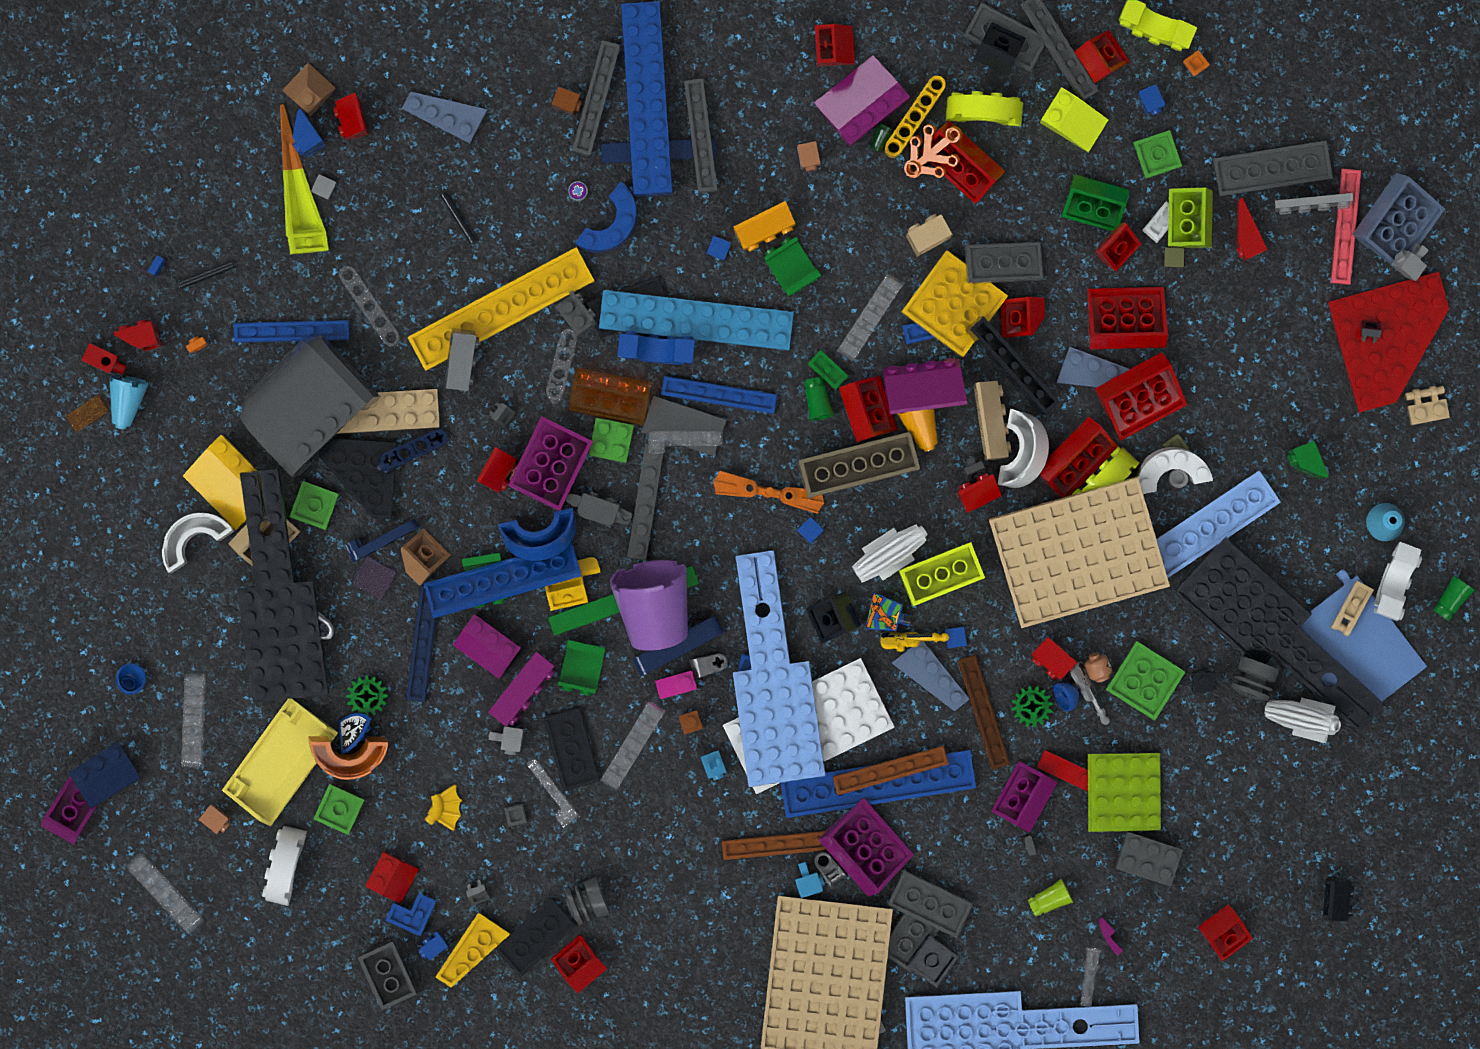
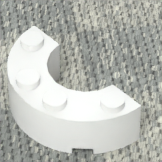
[998,409,1049,488]
[1135,447,1213,494]
[162,513,236,573]
[1374,542,1422,621]
[262,826,307,906]

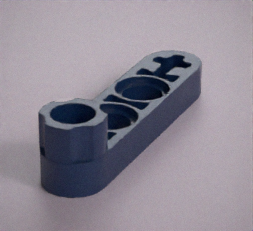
[377,429,447,473]
[345,519,419,563]

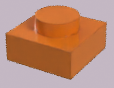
[1183,50,1210,77]
[186,336,208,354]

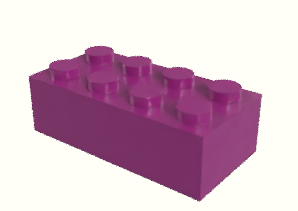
[488,652,556,727]

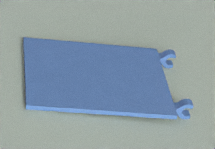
[1300,569,1427,710]

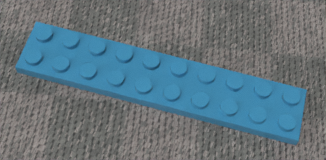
[599,290,793,351]

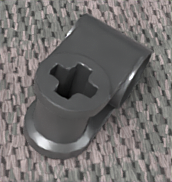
[689,653,728,679]
[814,851,847,889]

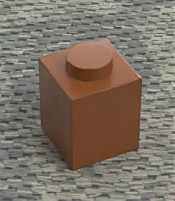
[552,87,582,115]
[678,710,703,735]

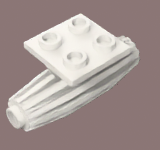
[852,525,928,582]
[1264,698,1341,743]

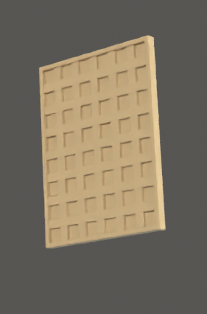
[989,476,1170,628]
[761,896,893,1049]

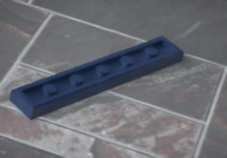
[601,139,717,163]
[406,585,436,702]

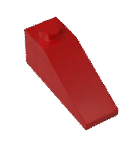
[1236,198,1268,261]
[1037,750,1088,792]

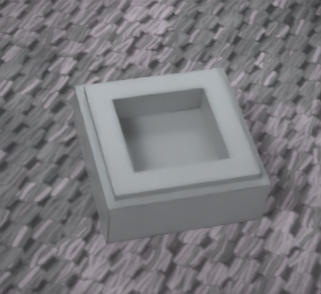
[311,175,336,200]

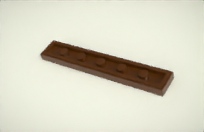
[957,654,1010,770]

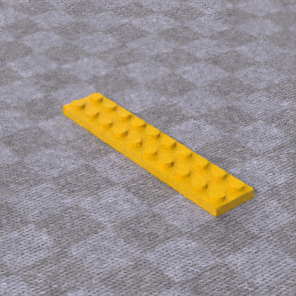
[408,247,595,371]

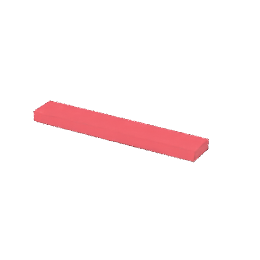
[1331,169,1361,285]

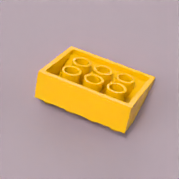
[183,435,263,530]

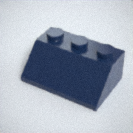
[68,742,140,809]

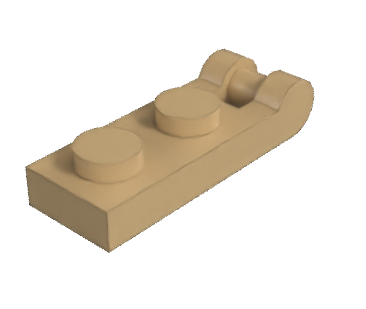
[1330,581,1373,637]

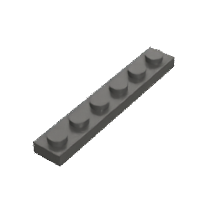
[1020,0,1098,101]
[572,40,620,156]
[684,79,717,194]
[627,444,664,560]

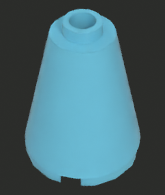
[109,375,148,429]
[1366,503,1405,541]

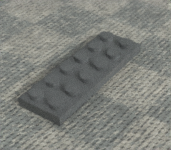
[1213,141,1333,197]

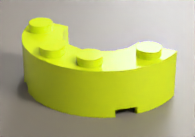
[1119,0,1197,51]
[945,91,1023,127]
[1072,447,1139,495]

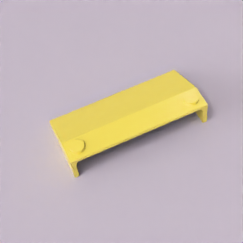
[222,698,338,827]

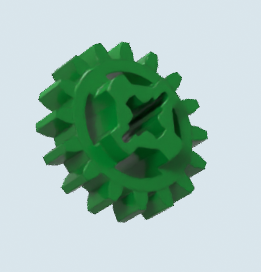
[346,675,388,716]
[1011,686,1053,727]

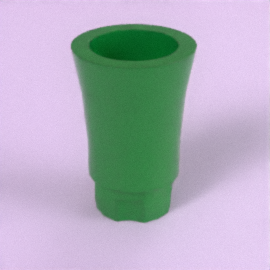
[804,377,835,421]
[1434,576,1475,621]

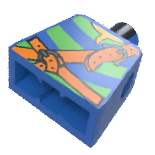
[865,593,912,631]

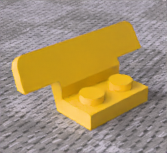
[545,557,601,611]

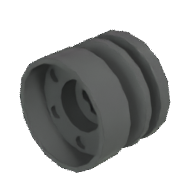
[1231,657,1280,701]
[565,877,610,926]

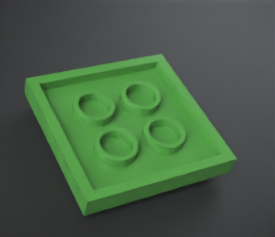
[1105,641,1185,721]

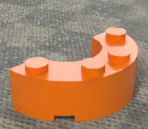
[308,736,388,780]

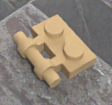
[1405,386,1450,425]

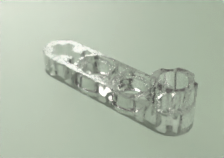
[546,329,577,404]
[648,431,723,455]
[526,757,580,828]

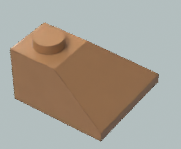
[282,63,336,117]
[401,528,451,586]

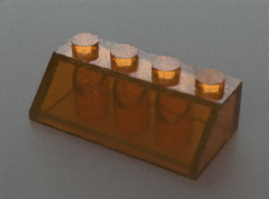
[569,367,652,426]

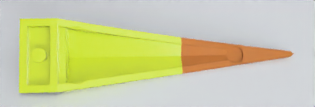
[280,104,329,255]

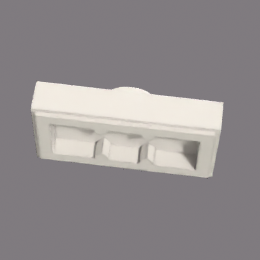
[1142,201,1169,243]

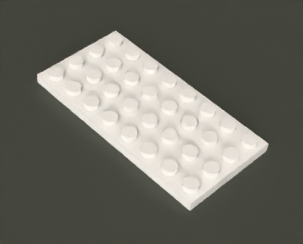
[723,658,894,794]

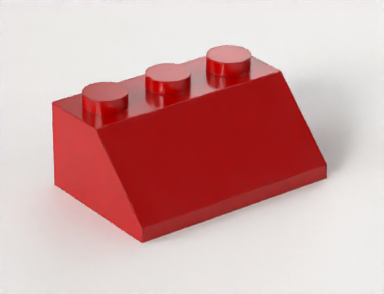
[839,376,897,442]

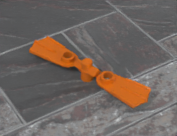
[713,471,825,514]

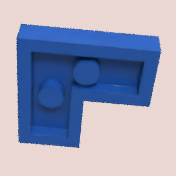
[385,893,437,936]

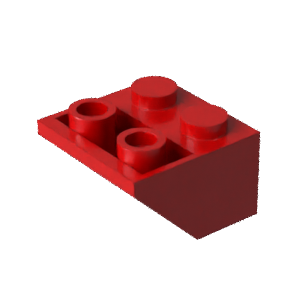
[814,24,855,67]
[114,319,162,352]
[956,473,1002,514]

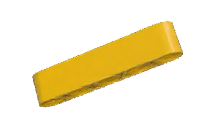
[885,76,945,158]

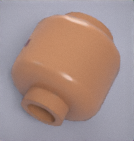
[1085,652,1112,682]

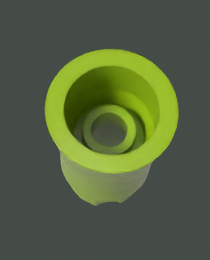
[1028,879,1074,916]

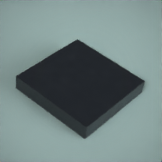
[906,934,959,988]

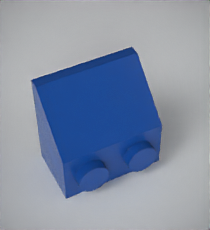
[292,109,326,158]

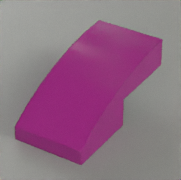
[1098,916,1123,956]

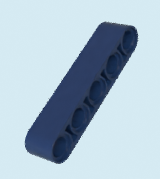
[632,616,724,677]

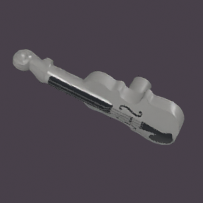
[1070,662,1110,725]

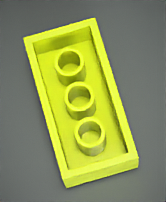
[899,542,985,607]

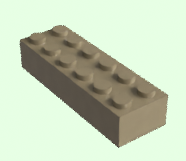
[798,432,920,499]

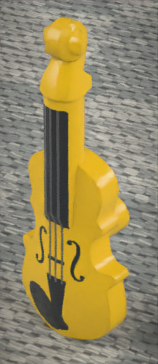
[880,631,949,652]

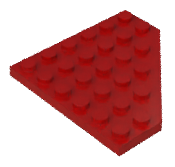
[1327,272,1449,413]

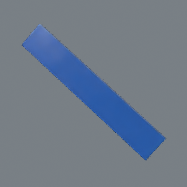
[234,320,350,343]
[661,376,777,414]

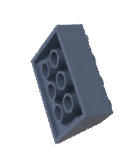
[1352,173,1445,264]

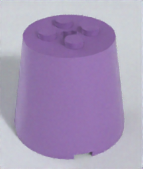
[610,560,688,650]

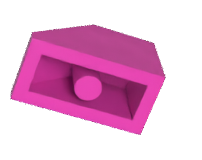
[655,671,697,699]

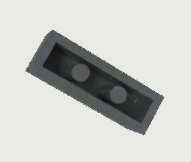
[444,328,479,391]

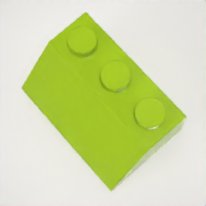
[1168,188,1213,248]

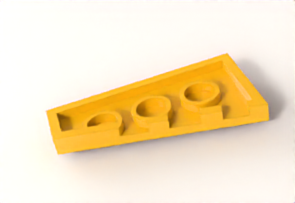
[436,913,510,987]

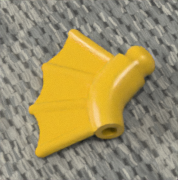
[425,785,462,831]

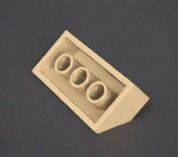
[974,381,1011,461]

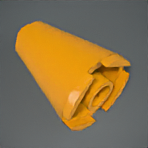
[897,409,938,452]

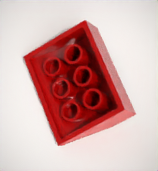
[1087,287,1168,349]
[1094,352,1187,441]

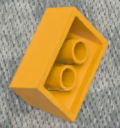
[734,201,795,252]

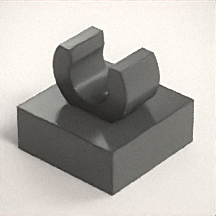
[489,403,516,428]
[964,456,986,482]
[466,880,490,906]

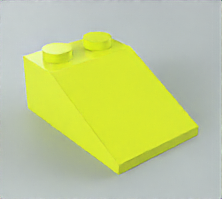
[1040,87,1108,152]

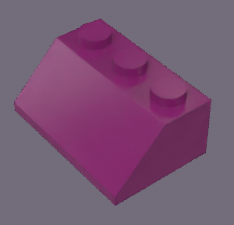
[453,614,522,679]
[991,761,1058,833]

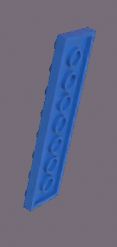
[424,542,582,618]

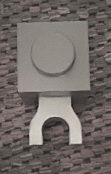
[1391,243,1428,281]
[489,726,524,755]

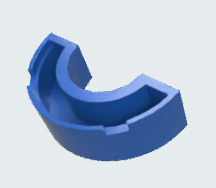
[575,181,637,253]
[617,331,695,365]
[498,508,577,561]

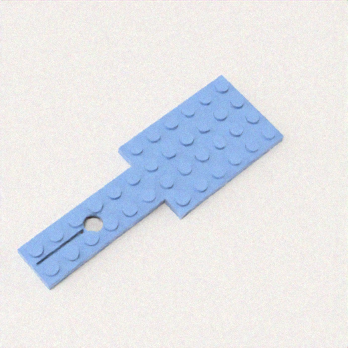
[733,550,826,787]
[905,991,1139,1049]

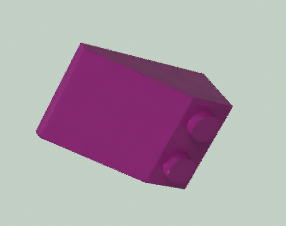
[41,776,98,845]

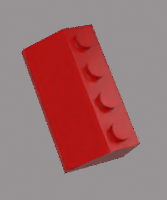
[919,120,1005,204]
[1039,417,1118,498]

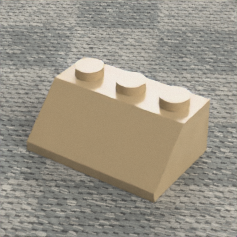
[228,507,301,566]

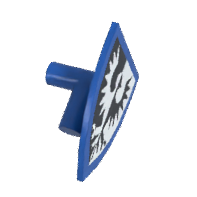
[338,713,372,754]

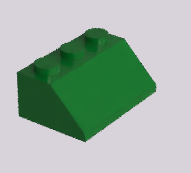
[1062,174,1129,231]

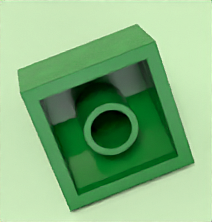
[1287,441,1329,479]

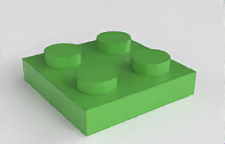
[1133,130,1182,179]
[589,418,634,463]
[290,481,339,530]
[314,784,365,835]

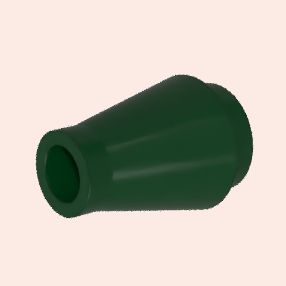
[870,123,893,152]

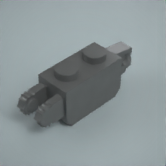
[566,491,632,526]

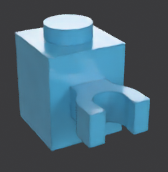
[701,750,727,781]
[795,862,825,898]

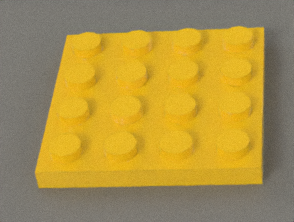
[901,250,1008,358]

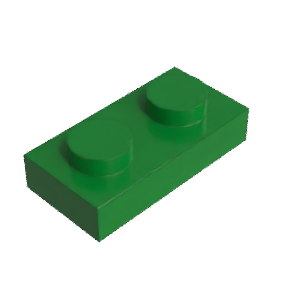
[807,350,848,390]

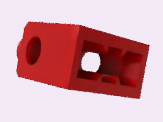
[81,343,127,375]

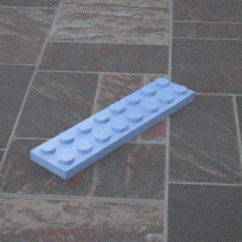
[1156,471,1280,578]

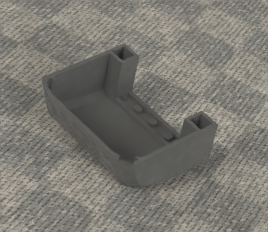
[240,334,381,477]

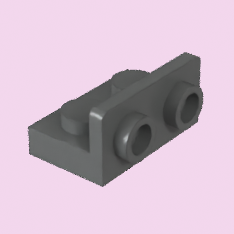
[556,291,597,338]

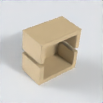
[906,214,953,257]

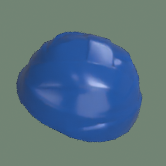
[115,663,146,695]
[1053,682,1079,712]

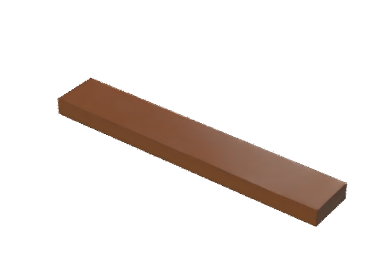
[832,746,949,795]
[722,831,826,860]

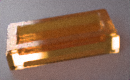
[66,395,109,432]

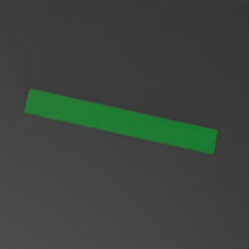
[548,566,699,636]

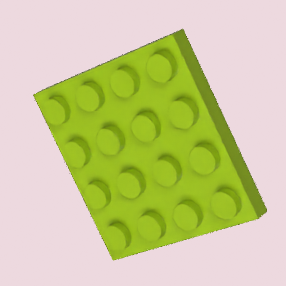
[1088,753,1161,832]

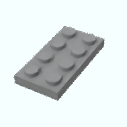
[1275,193,1353,215]

